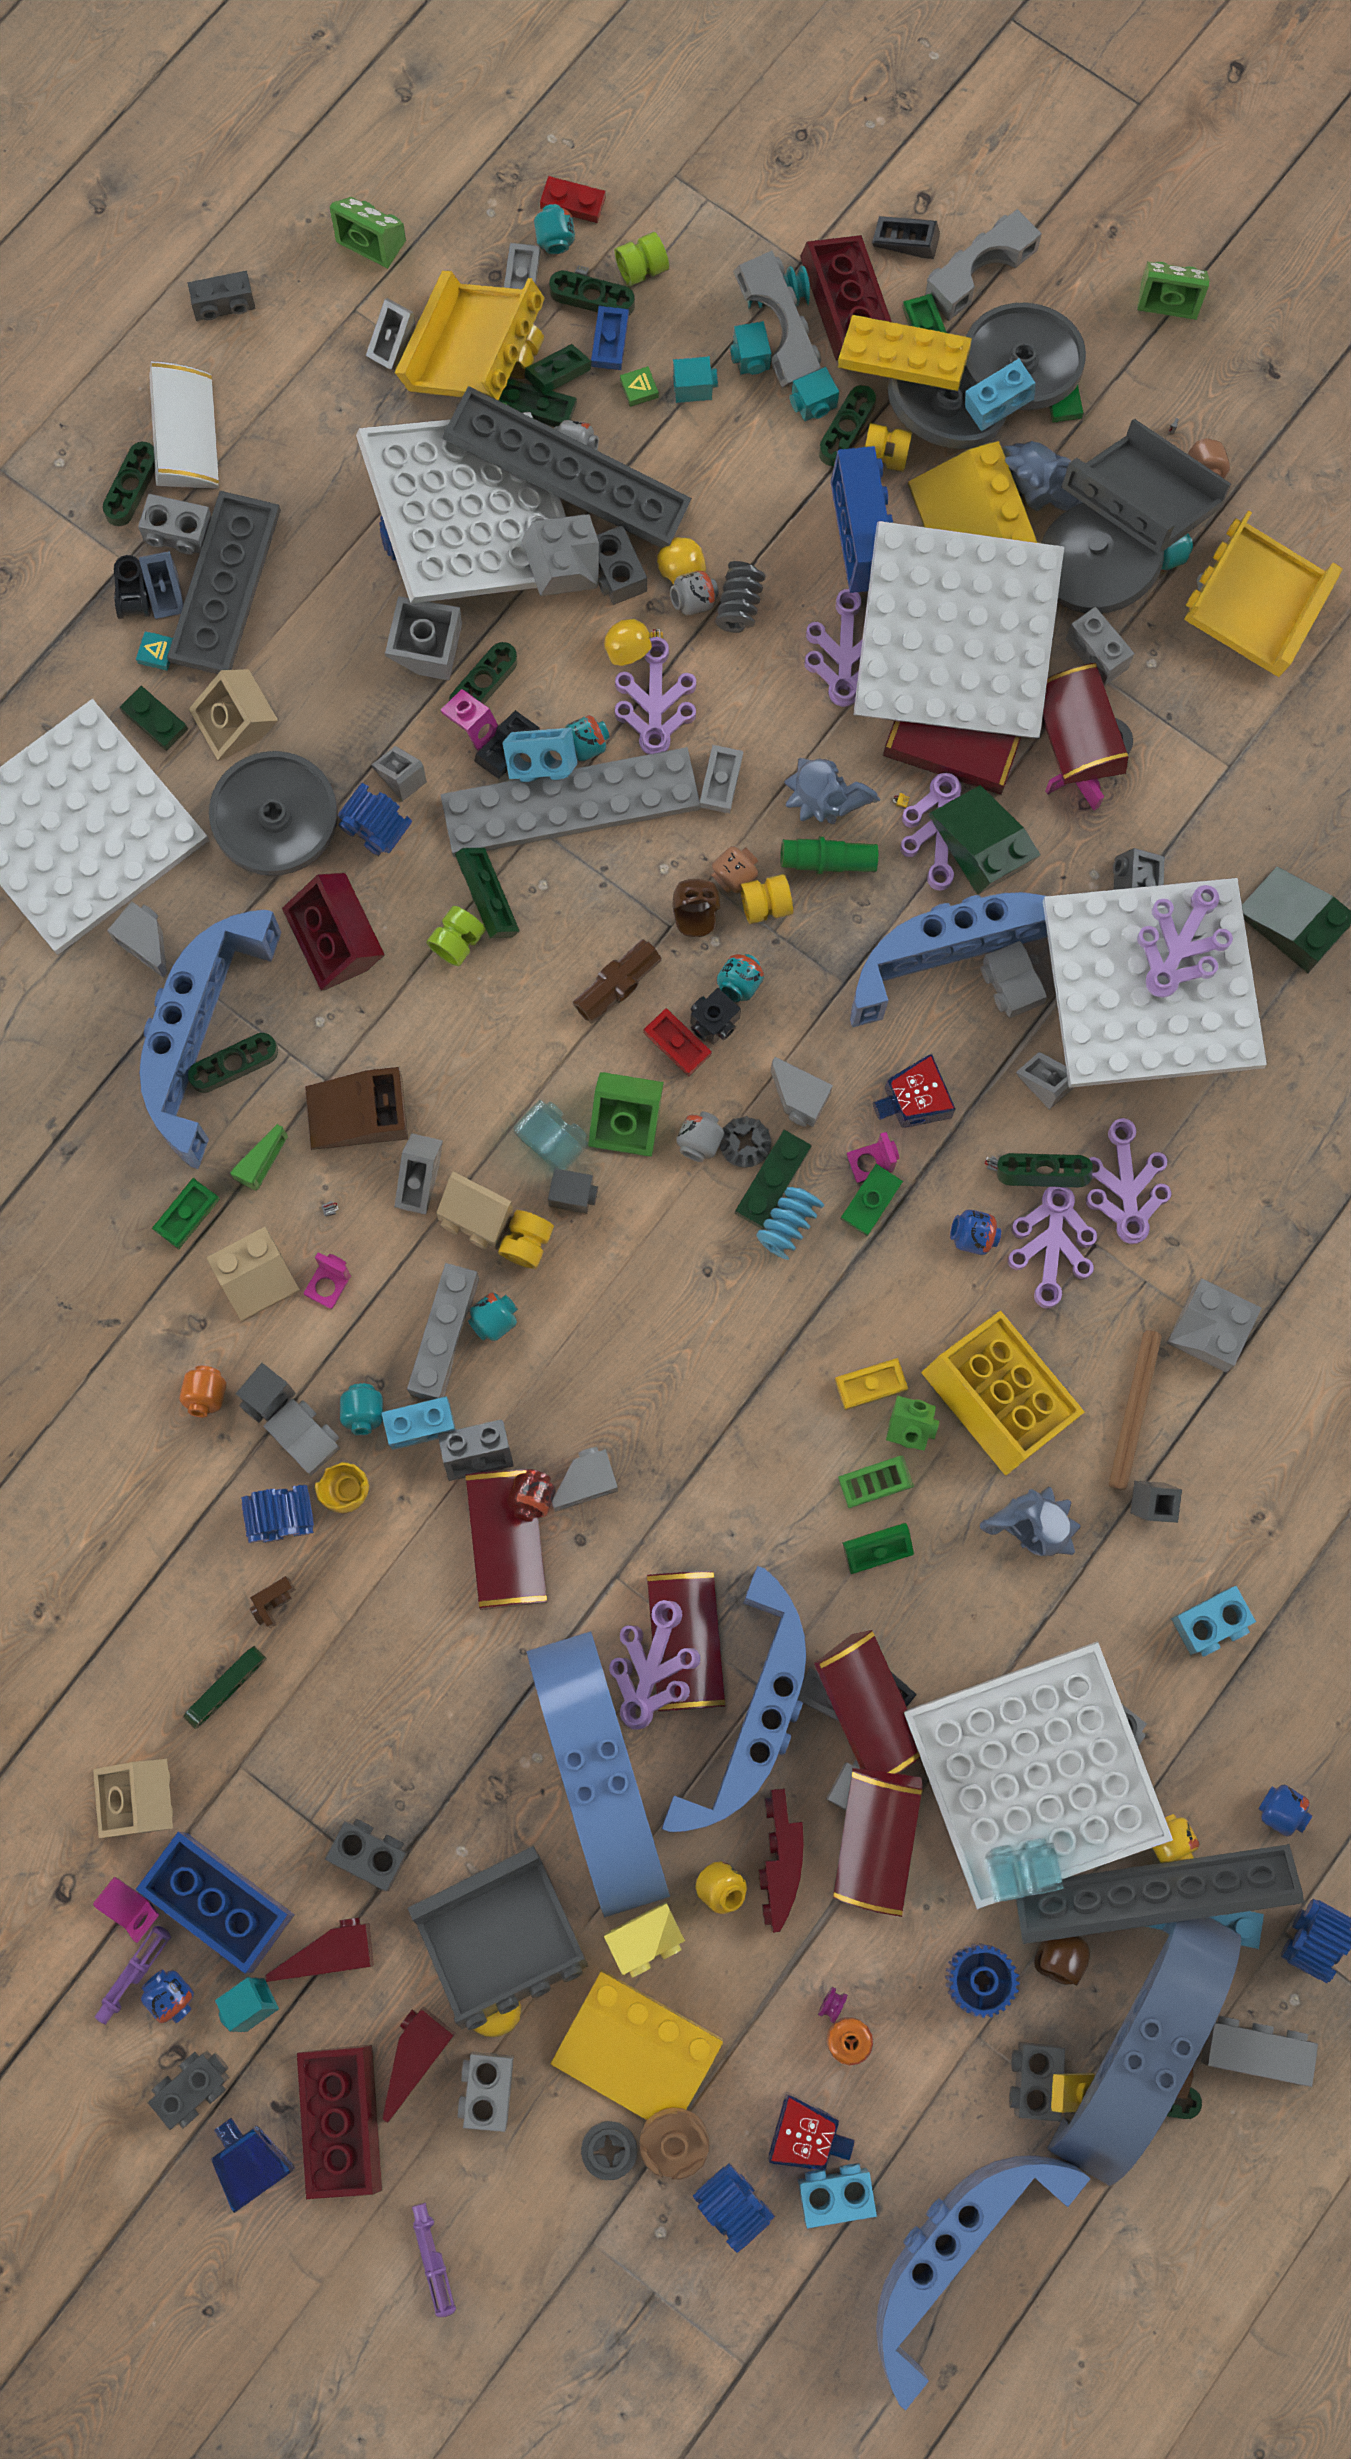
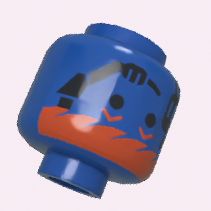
[950,1209,1001,1255]
[1258,1784,1313,1837]
[141,1969,194,2023]

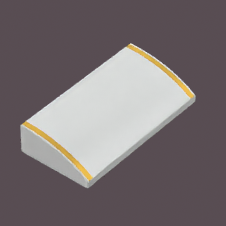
[149,361,219,489]

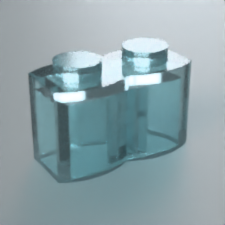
[513,1100,588,1170]
[985,1838,1064,1902]

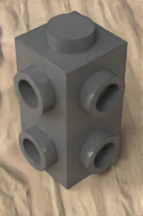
[147,2051,230,2130]

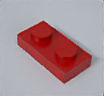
[540,176,606,223]
[643,1008,712,1077]

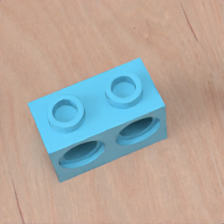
[965,358,1036,432]
[503,728,577,782]
[381,1396,456,1450]
[1171,1586,1256,1657]
[798,2163,877,2229]

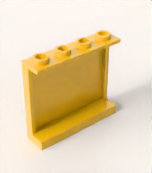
[394,270,545,400]
[1184,510,1343,677]

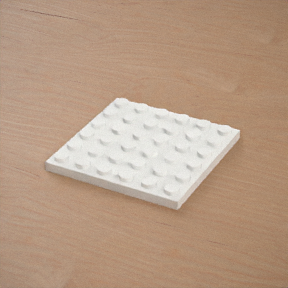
[356,412,566,604]
[853,521,1064,739]
[0,699,209,955]
[1043,878,1267,1088]
[904,1641,1173,1909]

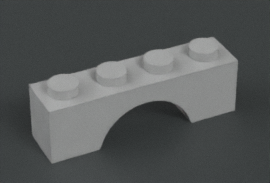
[925,209,1042,320]
[733,250,821,387]
[407,1263,479,1401]

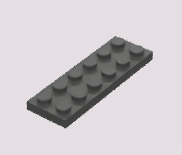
[167,491,281,674]

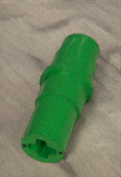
[780,836,879,874]

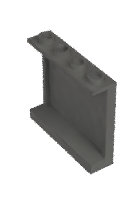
[1061,419,1231,554]
[408,1846,589,2030]

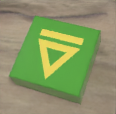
[620,366,659,407]

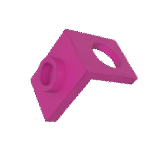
[441,689,498,751]
[1045,774,1104,811]
[847,1132,899,1183]
[303,1252,351,1309]
[93,1877,159,1943]

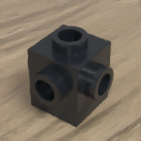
[690,988,741,1045]

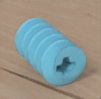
[756,1187,824,1260]

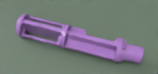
[95,1925,171,2025]
[412,2202,456,2317]

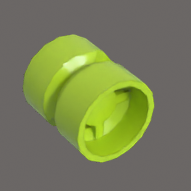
[614,232,669,287]
[426,906,486,967]

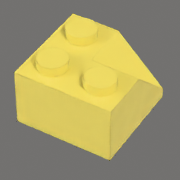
[604,1902,685,1978]

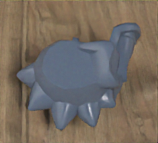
[1003,441,1083,511]
[784,758,881,824]
[980,1487,1081,1556]

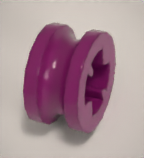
[818,1987,848,2023]

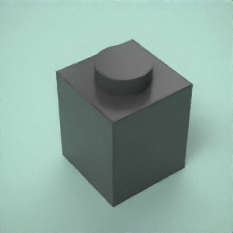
[548,1168,598,1214]
[1130,1480,1182,1523]

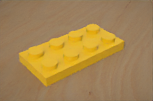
[838,315,972,391]

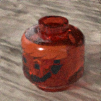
[507,1469,556,1522]

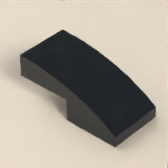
[474,710,540,779]

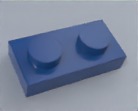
[591,306,629,370]

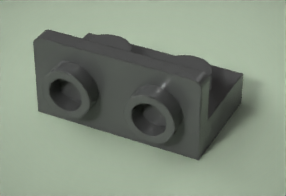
[187,270,255,321]
[1113,848,1165,890]
[438,1420,514,1481]

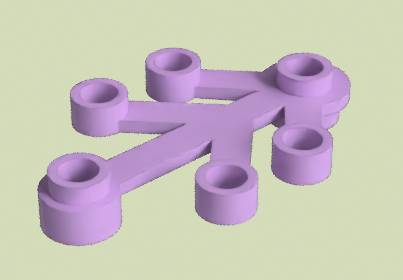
[804,589,863,707]
[615,637,696,755]
[900,773,961,891]
[1137,885,1233,998]
[1086,1118,1171,1244]
[1008,1187,1097,1308]
[609,1600,700,1729]

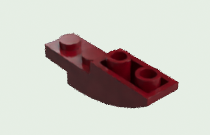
[758,1788,804,1933]

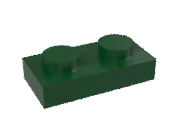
[525,344,592,394]
[120,685,188,751]

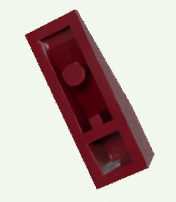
[265,1917,374,1982]
[382,2007,456,2123]

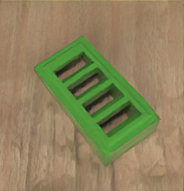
[230,1124,288,1191]
[838,1455,914,1508]

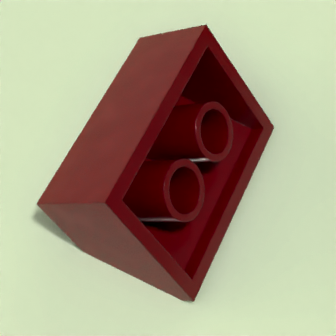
[282,873,385,991]

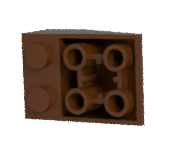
[305,1067,408,1150]

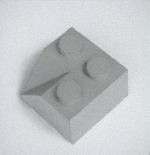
[521,514,599,596]
[385,596,462,680]
[1167,1278,1262,1372]

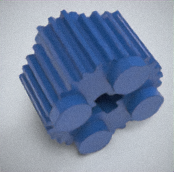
[338,783,413,856]
[241,1485,314,1543]
[1281,1899,1351,1983]
[945,1943,1020,2018]
[693,2163,775,2253]

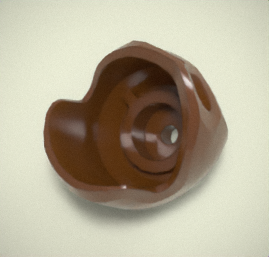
[672,879,721,937]
[1034,1936,1090,1986]

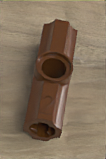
[573,939,662,1024]

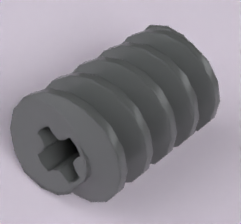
[715,561,766,633]

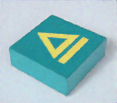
[136,631,173,671]

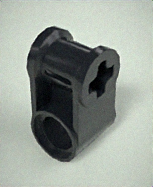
[114,555,151,619]

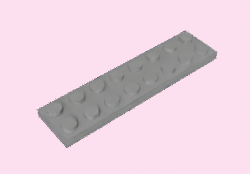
[440,747,700,857]

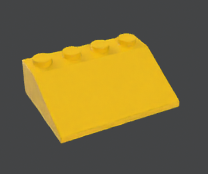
[908,441,1037,543]
[921,1310,1085,1476]
[550,1969,723,2120]

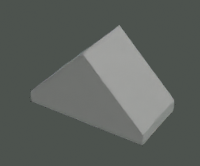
[366,298,416,370]
[371,746,427,801]
[1016,1052,1074,1110]

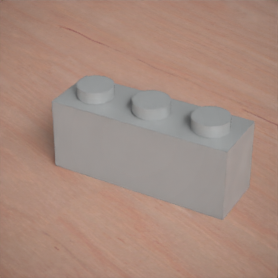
[1201,2016,1318,2087]

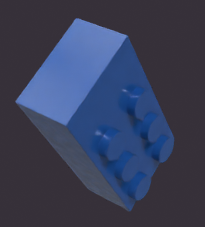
[830,446,893,593]
[135,1832,295,1974]

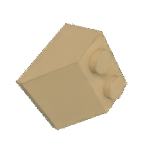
[189,669,278,760]
[436,1171,514,1249]
[206,1227,300,1322]
[93,1759,173,1838]

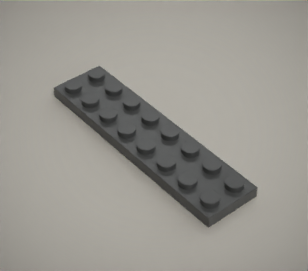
[442,386,692,548]
[1016,1844,1304,1944]

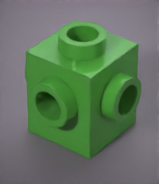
[886,1395,939,1451]

